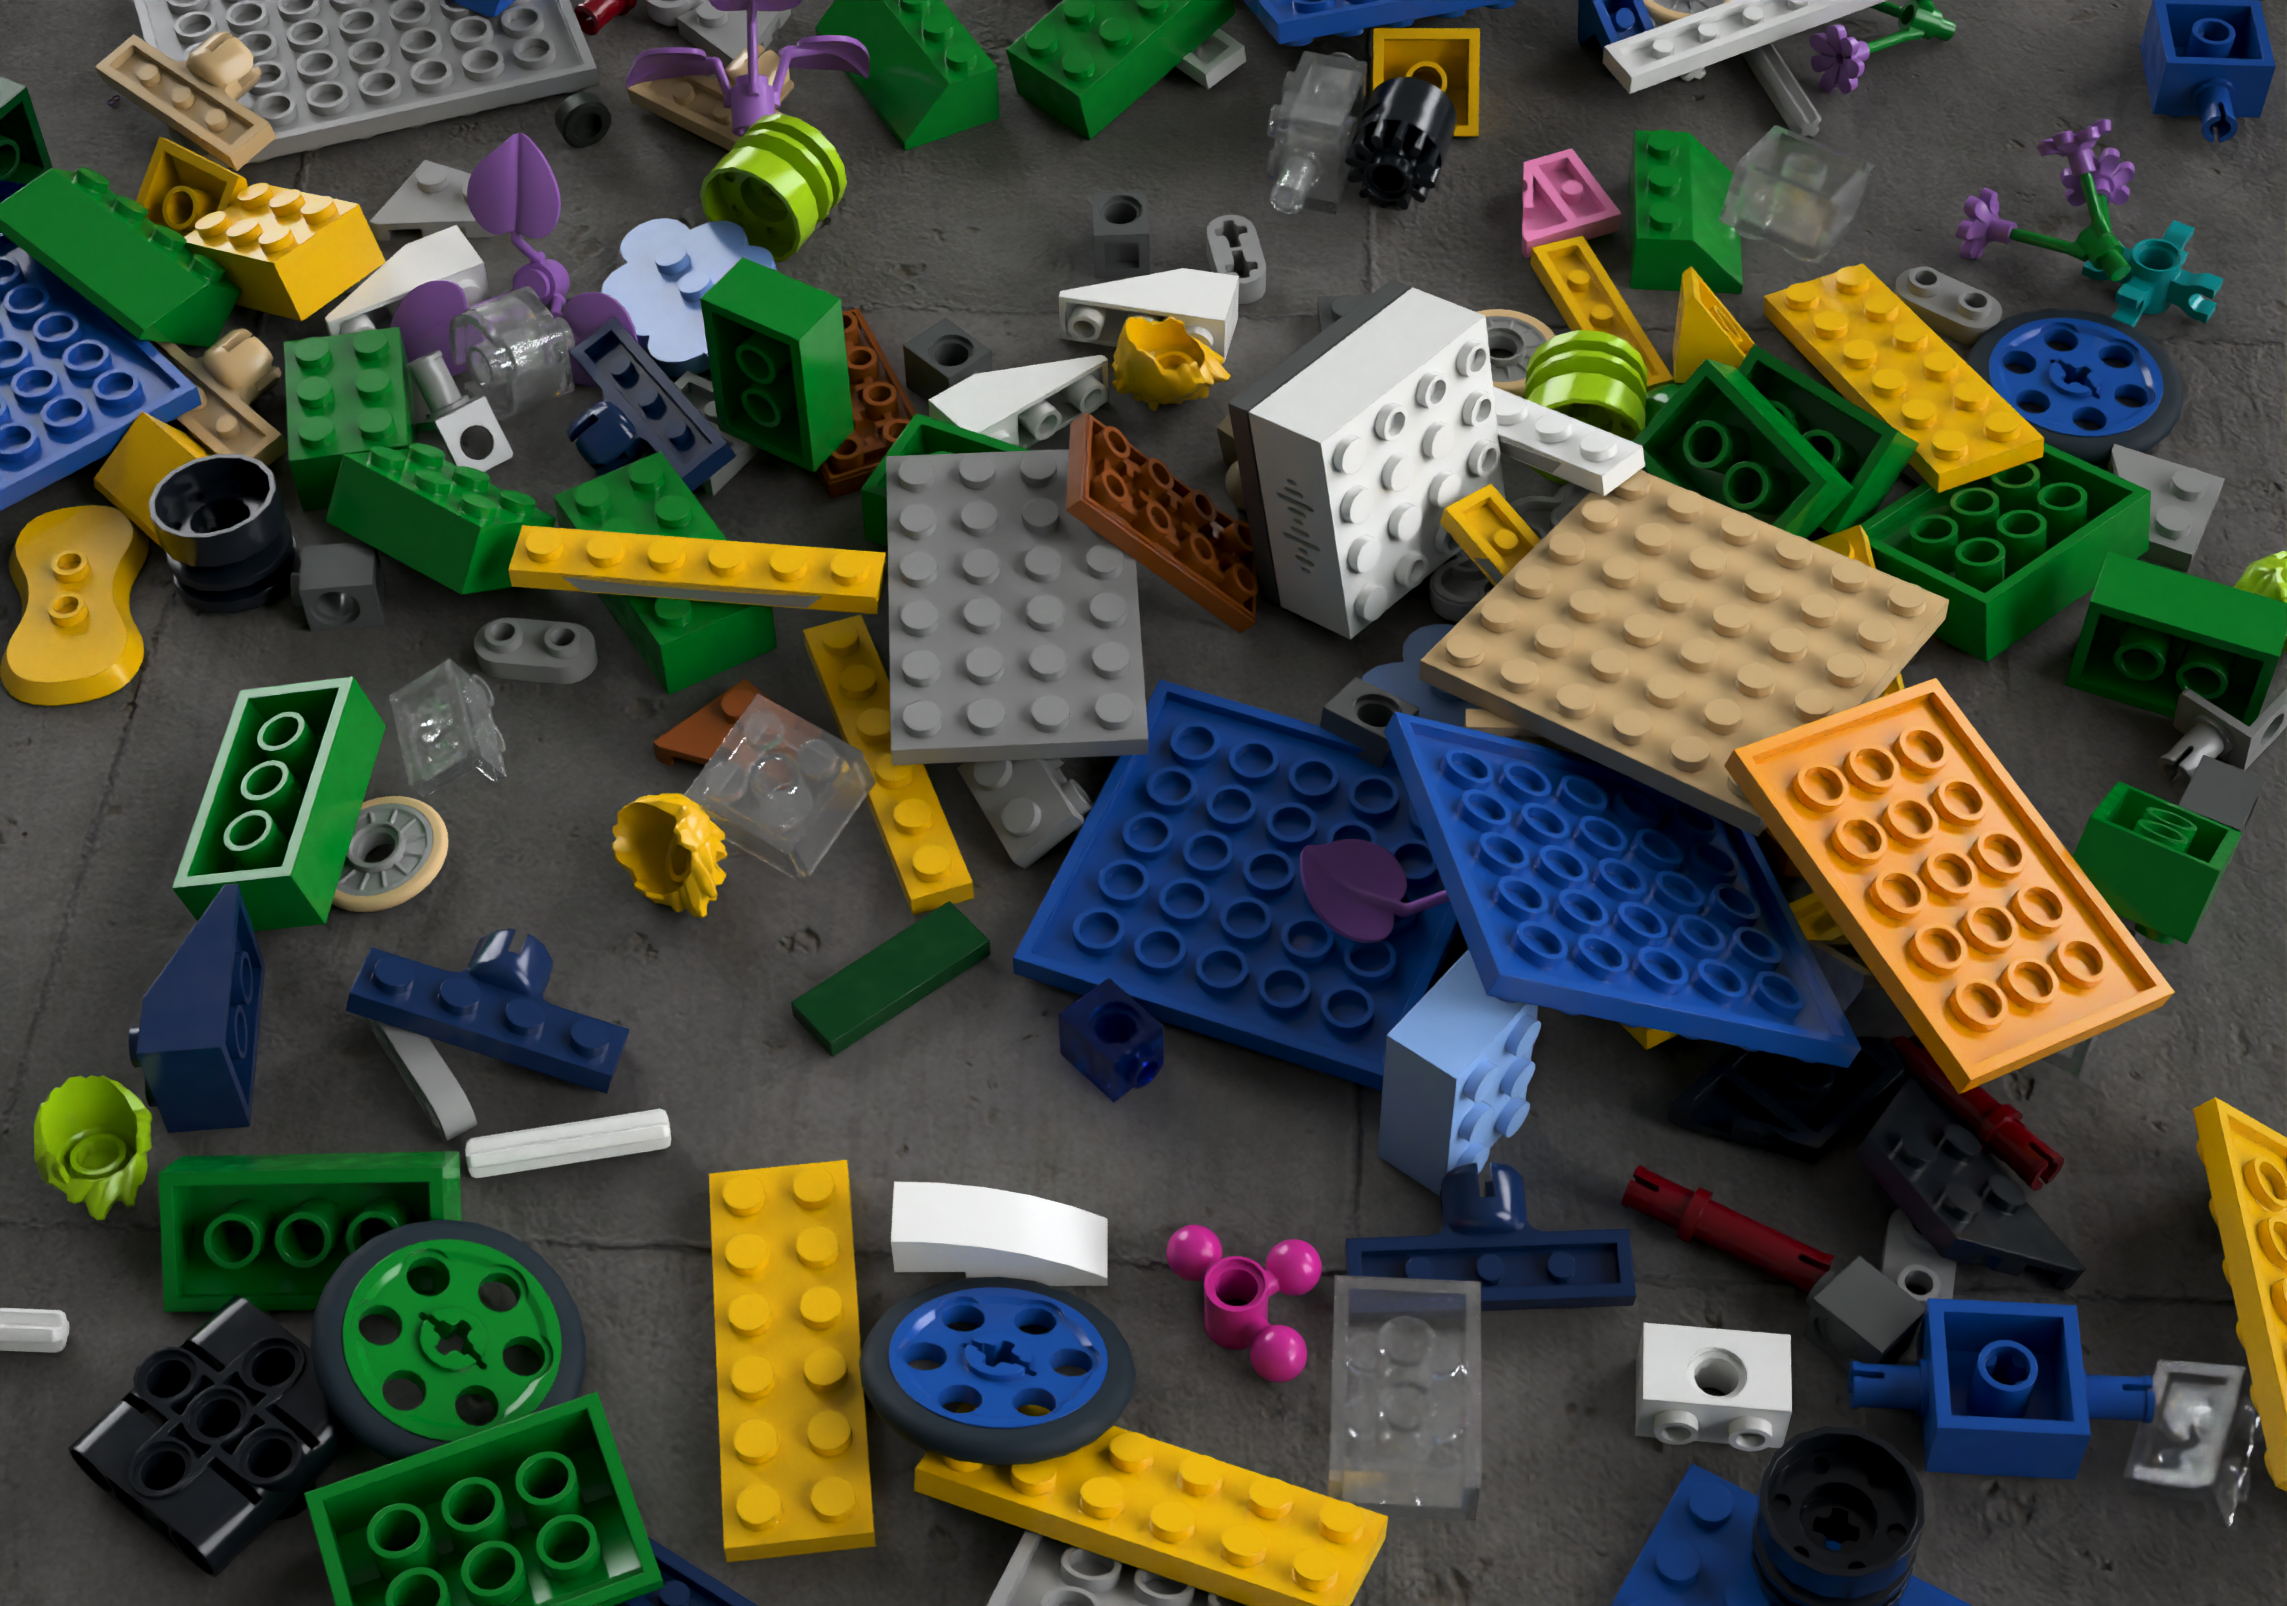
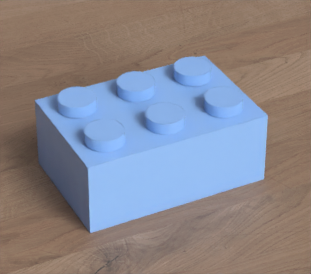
[1377,949,1541,1196]

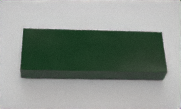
[791,901,991,1057]

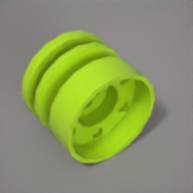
[700,113,847,262]
[1524,330,1648,486]

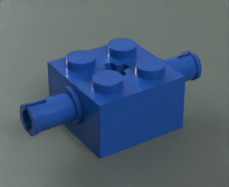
[2140,0,2276,142]
[1848,1298,2155,1480]

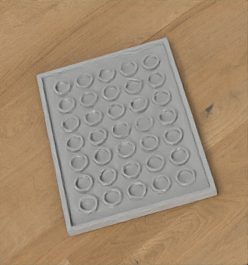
[134,0,600,168]

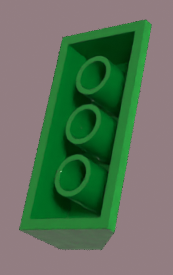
[815,0,1000,151]
[0,167,242,347]
[158,1151,462,1312]

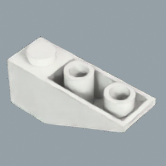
[324,225,491,336]
[1059,268,1239,363]
[928,355,1109,449]

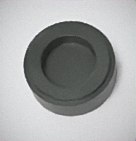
[554,92,611,148]

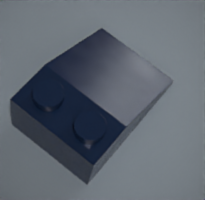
[128,884,266,1133]

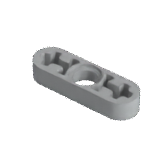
[365,1017,477,1142]

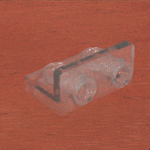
[389,659,507,798]
[2123,1359,2264,1528]

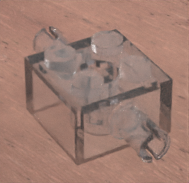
[1266,51,1367,215]

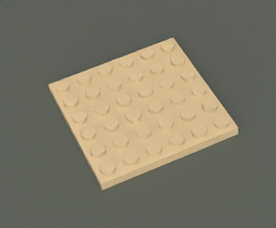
[1419,470,1949,837]

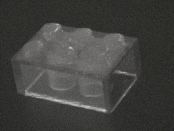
[1327,1275,1482,1521]

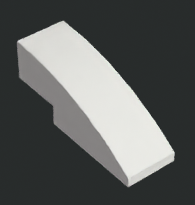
[891,1182,1108,1286]

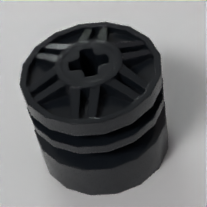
[149,454,301,614]
[1751,1426,1925,1606]

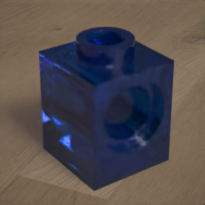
[1058,978,1164,1103]

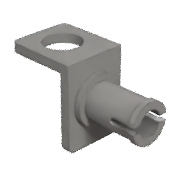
[406,350,513,472]
[2157,688,2287,789]

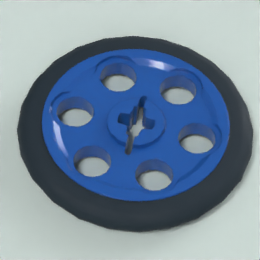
[1966,308,2184,465]
[859,1277,1136,1465]

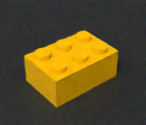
[184,183,386,321]

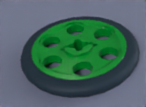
[310,1219,586,1462]

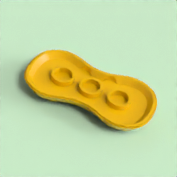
[0,505,150,706]

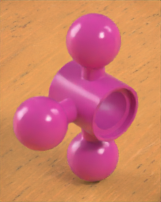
[1166,1224,1322,1383]

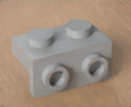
[957,758,1094,869]

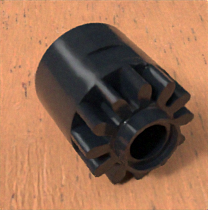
[1345,77,1457,210]

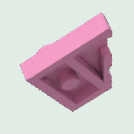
[1522,148,1622,258]

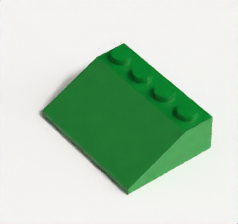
[1861,443,2151,663]
[304,1391,664,1606]

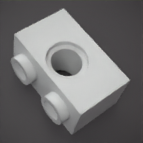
[1635,1323,1792,1451]

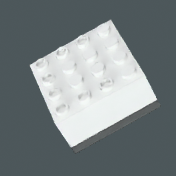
[1228,279,1506,640]

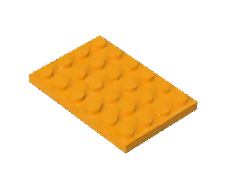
[1724,678,2175,1094]

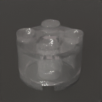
[449,286,575,420]

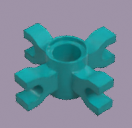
[2081,220,2224,327]

